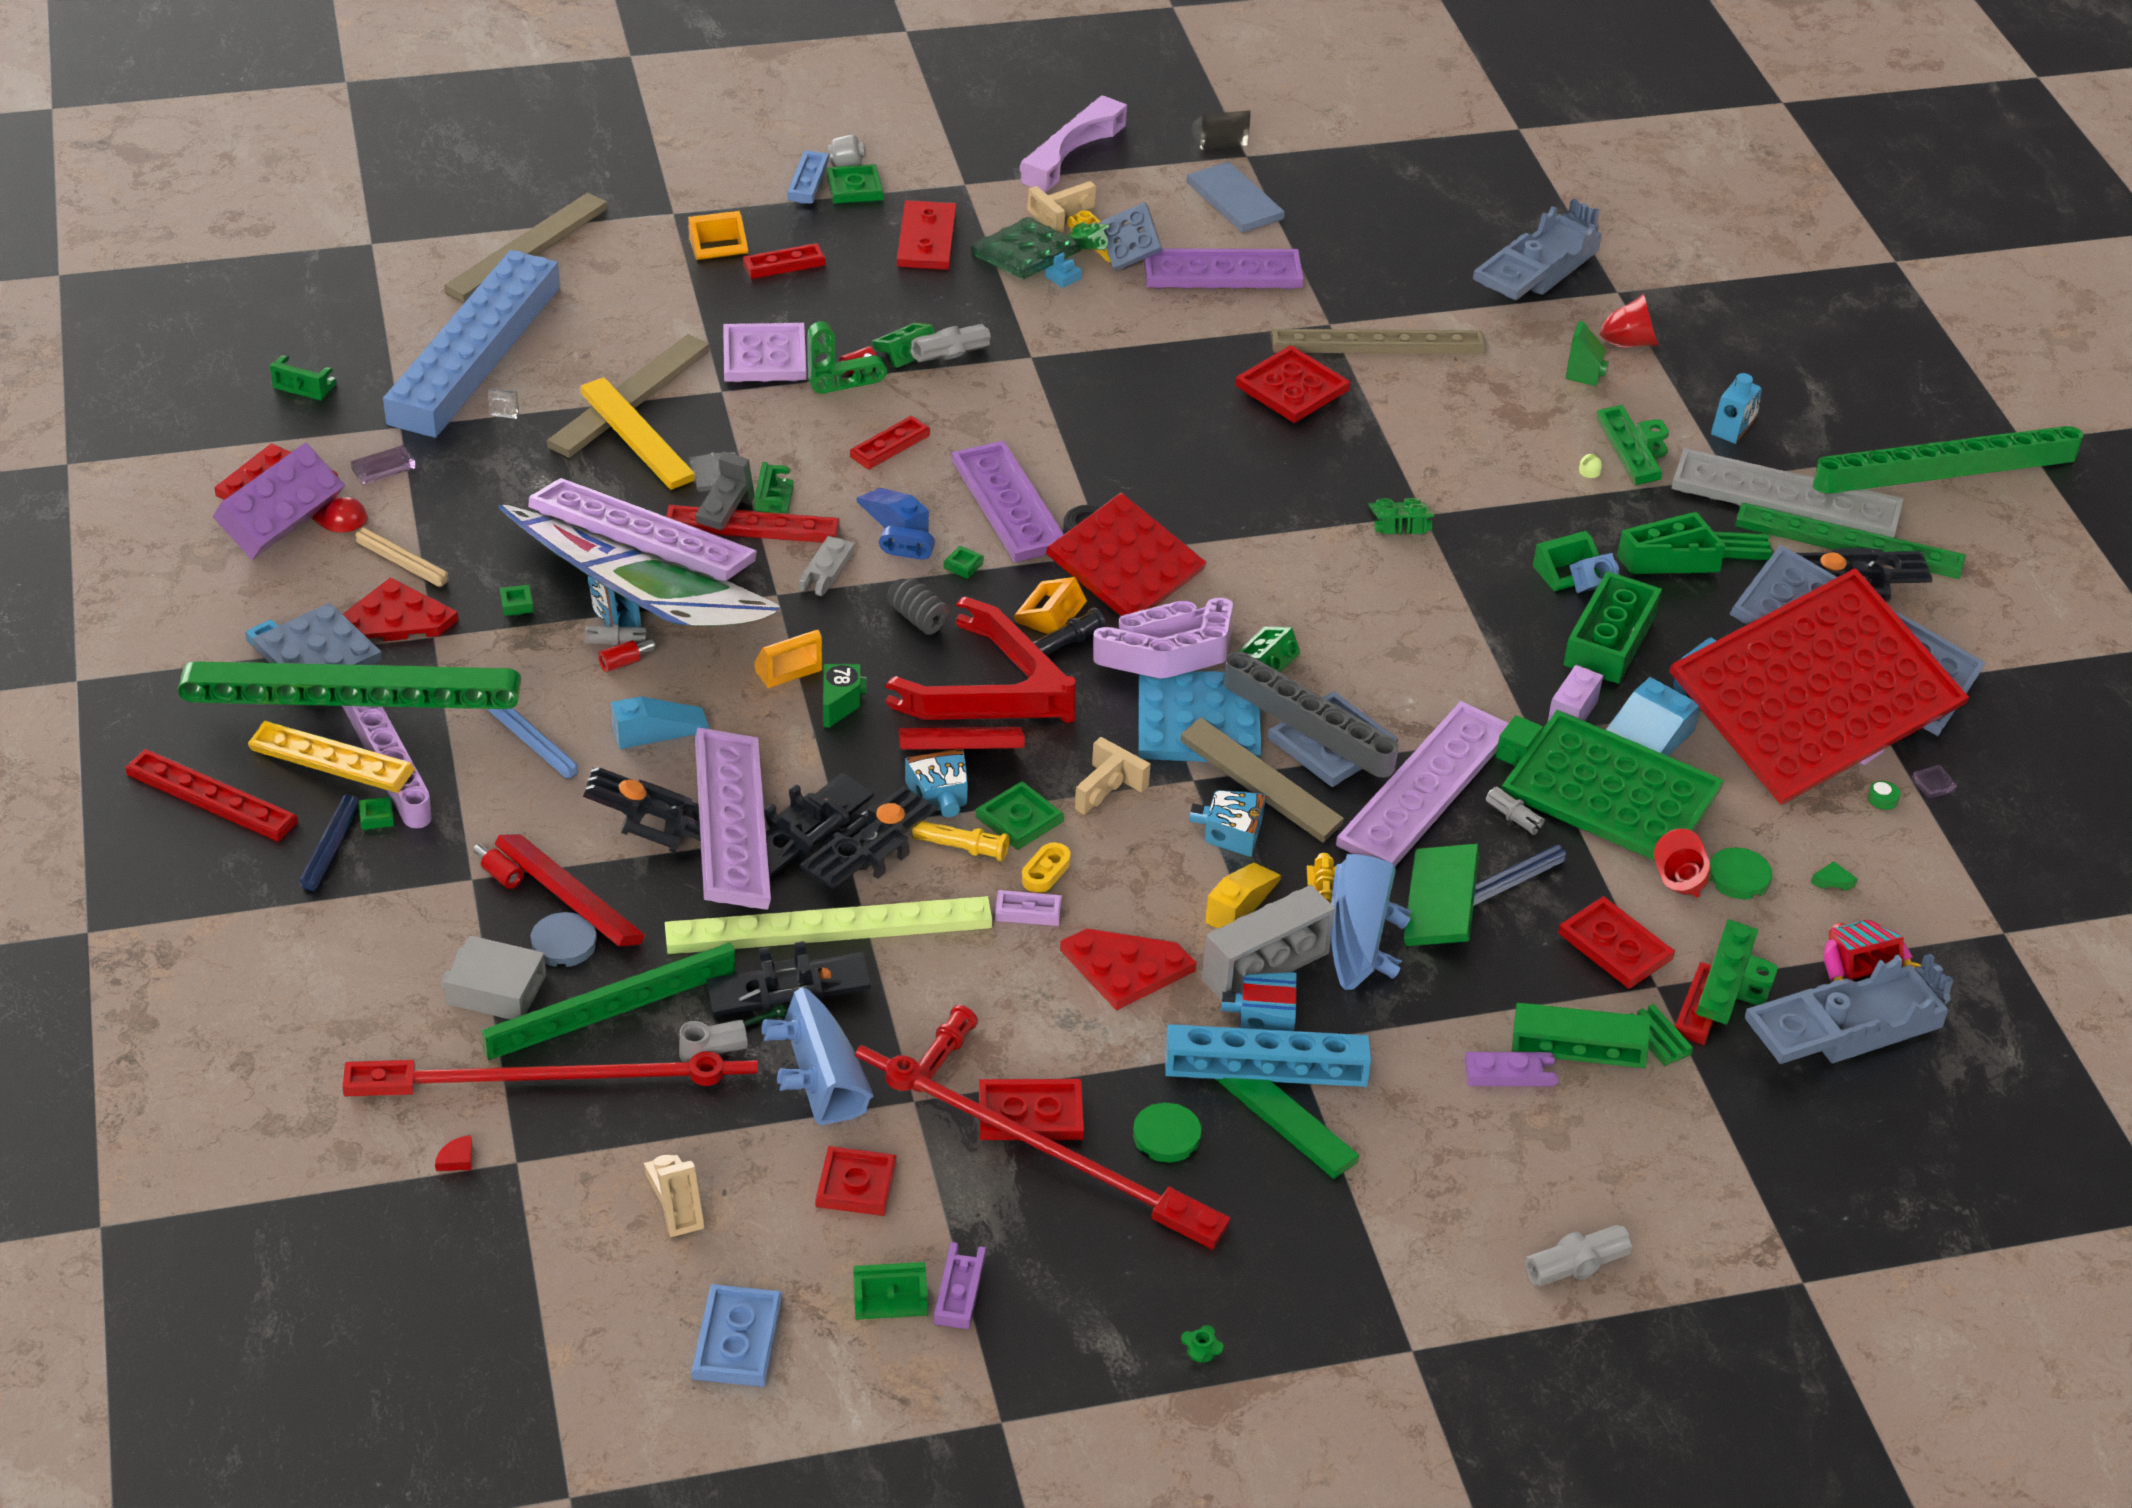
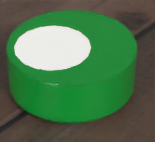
[1868,781,1901,810]

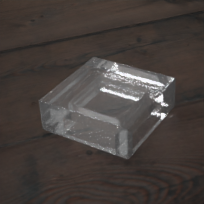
[488,388,519,419]

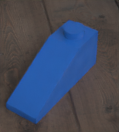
[857,488,929,532]

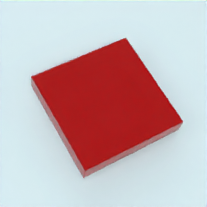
[815,1146,897,1216]

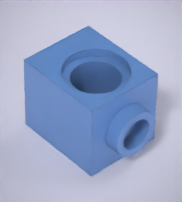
[1570,553,1619,593]

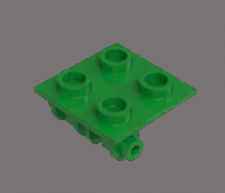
[1368,498,1434,535]

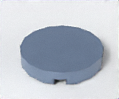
[530,912,597,967]

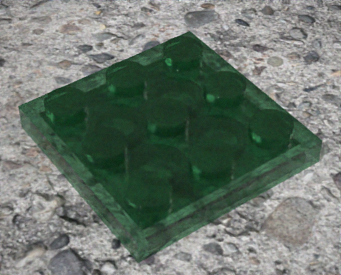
[971,217,1081,280]

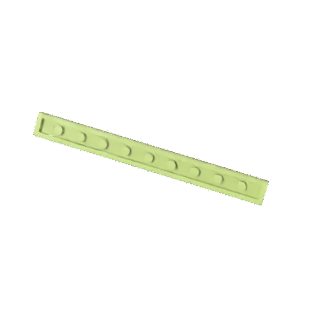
[665,896,992,954]

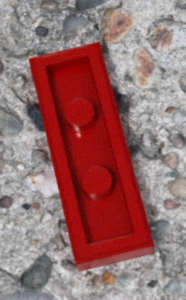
[743,243,826,279]
[850,415,930,470]
[1675,962,1714,1045]

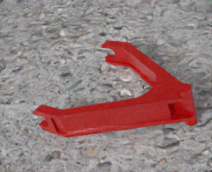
[884,597,1076,723]

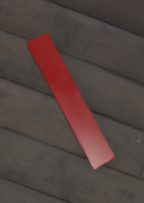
[666,505,840,543]
[125,749,298,842]
[495,834,645,946]

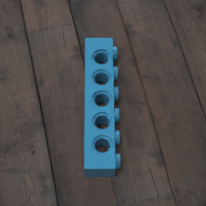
[1165,1024,1371,1087]

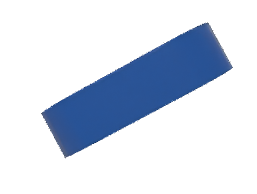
[879,526,935,560]

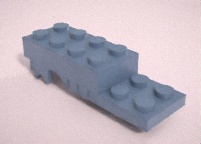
[1473,198,1602,300]
[1745,954,1953,1064]

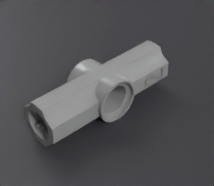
[910,324,991,362]
[1525,1225,1633,1287]

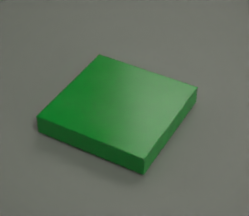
[826,164,884,204]
[976,781,1064,850]

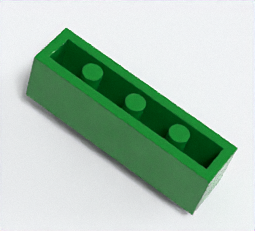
[1512,1003,1651,1068]

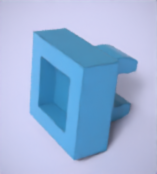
[1045,253,1082,288]

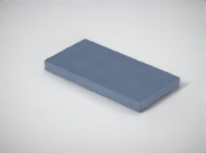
[1187,161,1285,233]

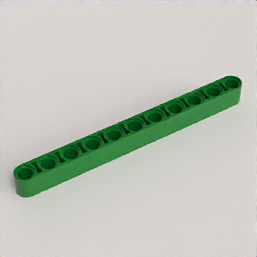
[1812,426,2084,494]
[178,661,522,709]

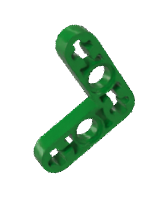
[807,321,887,394]

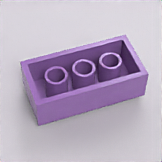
[213,442,345,560]

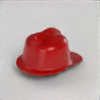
[1654,828,1710,898]

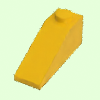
[1205,863,1281,928]

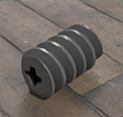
[887,578,950,635]

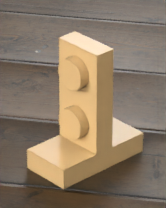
[1027,181,1096,235]
[1075,737,1151,815]
[644,1154,705,1238]

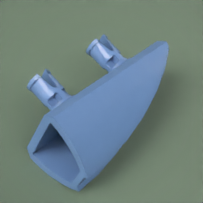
[1331,854,1412,990]
[762,987,874,1125]

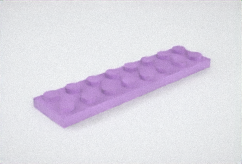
[528,478,757,581]
[1336,701,1509,867]
[695,727,771,910]

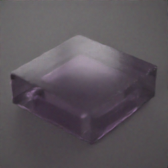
[1912,765,1957,799]

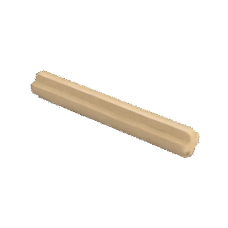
[355,528,449,587]

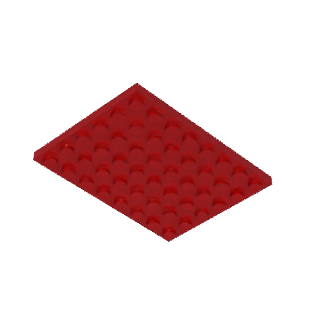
[1669,568,1969,805]

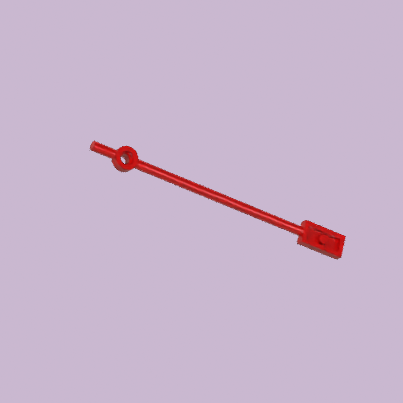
[855,1045,1230,1250]
[342,1051,758,1097]

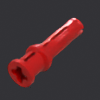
[912,1005,978,1092]

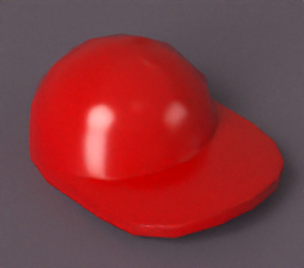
[312,496,368,533]

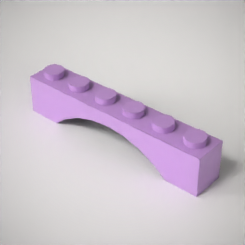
[1020,95,1127,193]

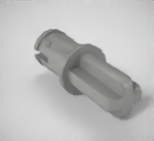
[1486,787,1544,835]

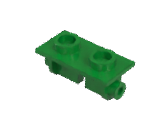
[1065,222,1109,250]

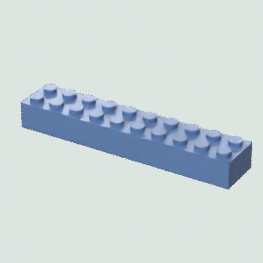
[383,250,560,438]

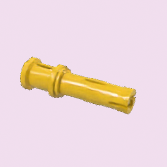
[912,821,1010,862]

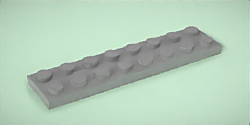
[1671,448,1904,538]

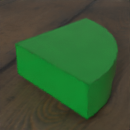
[1811,861,1858,891]

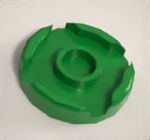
[1709,847,1772,900]
[1133,1102,1202,1163]

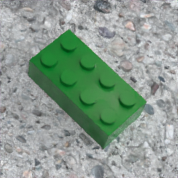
[1563,571,1662,684]

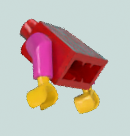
[1824,920,1921,981]

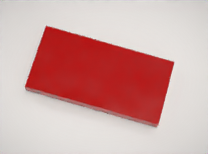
[898,727,1024,750]

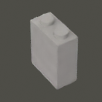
[441,935,546,1020]

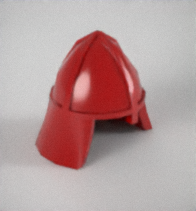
[1600,294,1659,347]

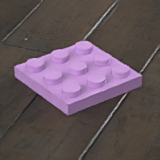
[723,323,806,382]

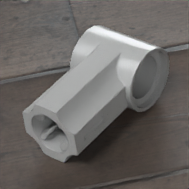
[679,1020,748,1062]

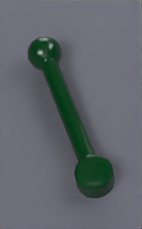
[743,1005,787,1028]

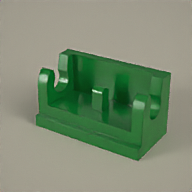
[270,355,337,401]
[754,462,794,514]
[853,1262,928,1320]

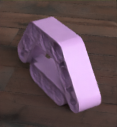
[1093,598,1233,678]

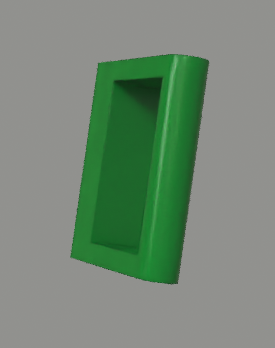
[1533,531,1600,591]

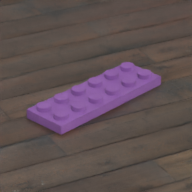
[1143,248,1303,289]
[952,441,1064,562]

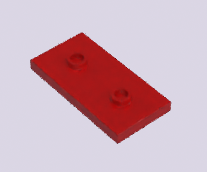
[897,200,956,270]

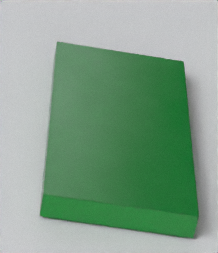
[1404,844,1480,946]

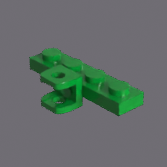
[1597,404,1669,485]
[1696,919,1778,1025]

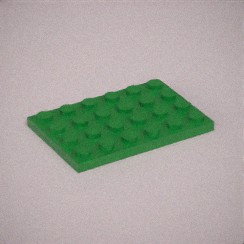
[1502,710,1724,861]

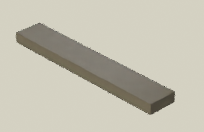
[1180,717,1344,843]

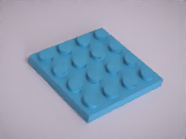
[1138,671,1261,762]

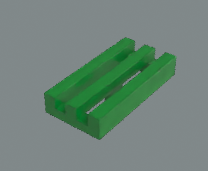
[1714,532,1772,560]
[1630,1004,1693,1066]

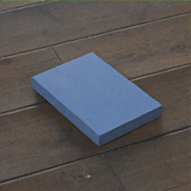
[692,1284,782,1387]

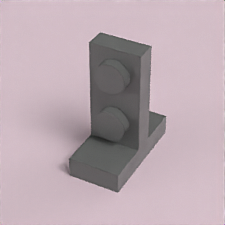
[695,451,755,530]

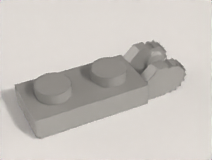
[798,536,854,596]

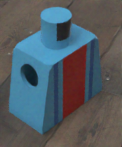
[1221,972,1296,1031]

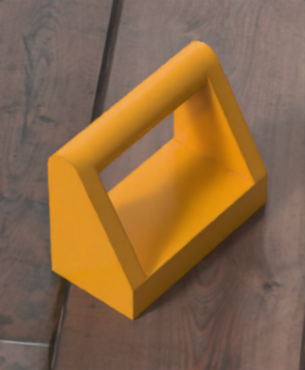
[688,211,748,260]
[1013,577,1087,634]
[755,630,822,688]

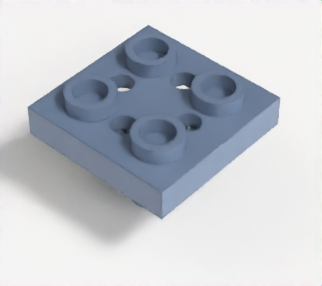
[1098,202,1163,271]

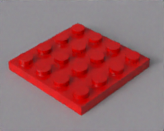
[1045,492,1207,616]

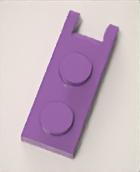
[1464,1052,1559,1086]
[934,1242,986,1329]

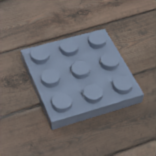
[252,603,382,665]
[1268,691,1398,787]

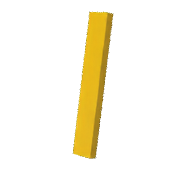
[580,377,695,490]
[248,721,415,793]

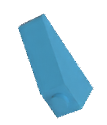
[611,696,710,749]

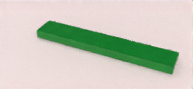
[1215,1078,1359,1179]

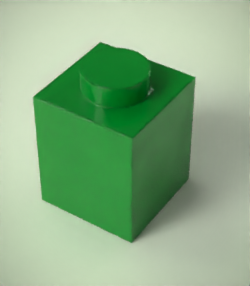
[1496,715,1543,766]

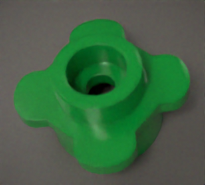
[1181,1325,1223,1363]

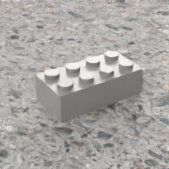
[1201,885,1335,1001]

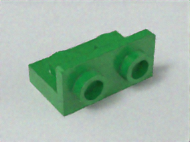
[872,322,935,368]
[1237,626,1300,672]

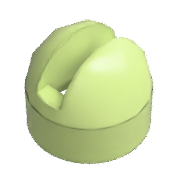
[1579,454,1602,478]

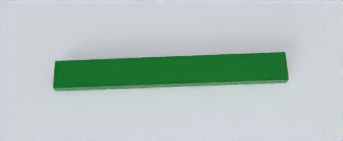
[1735,502,1965,579]
[481,942,736,1061]

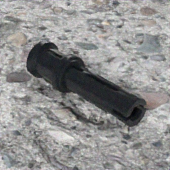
[1033,607,1106,655]

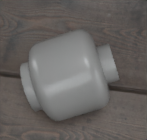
[828,135,866,167]

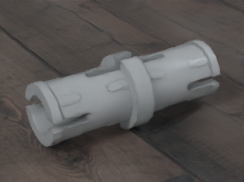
[585,624,646,647]

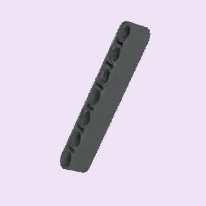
[1224,652,1398,777]

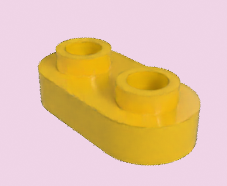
[1022,843,1071,893]

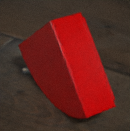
[435,1135,472,1172]

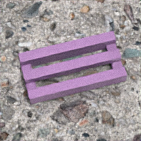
[995,890,1062,926]

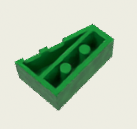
[1617,512,1726,574]

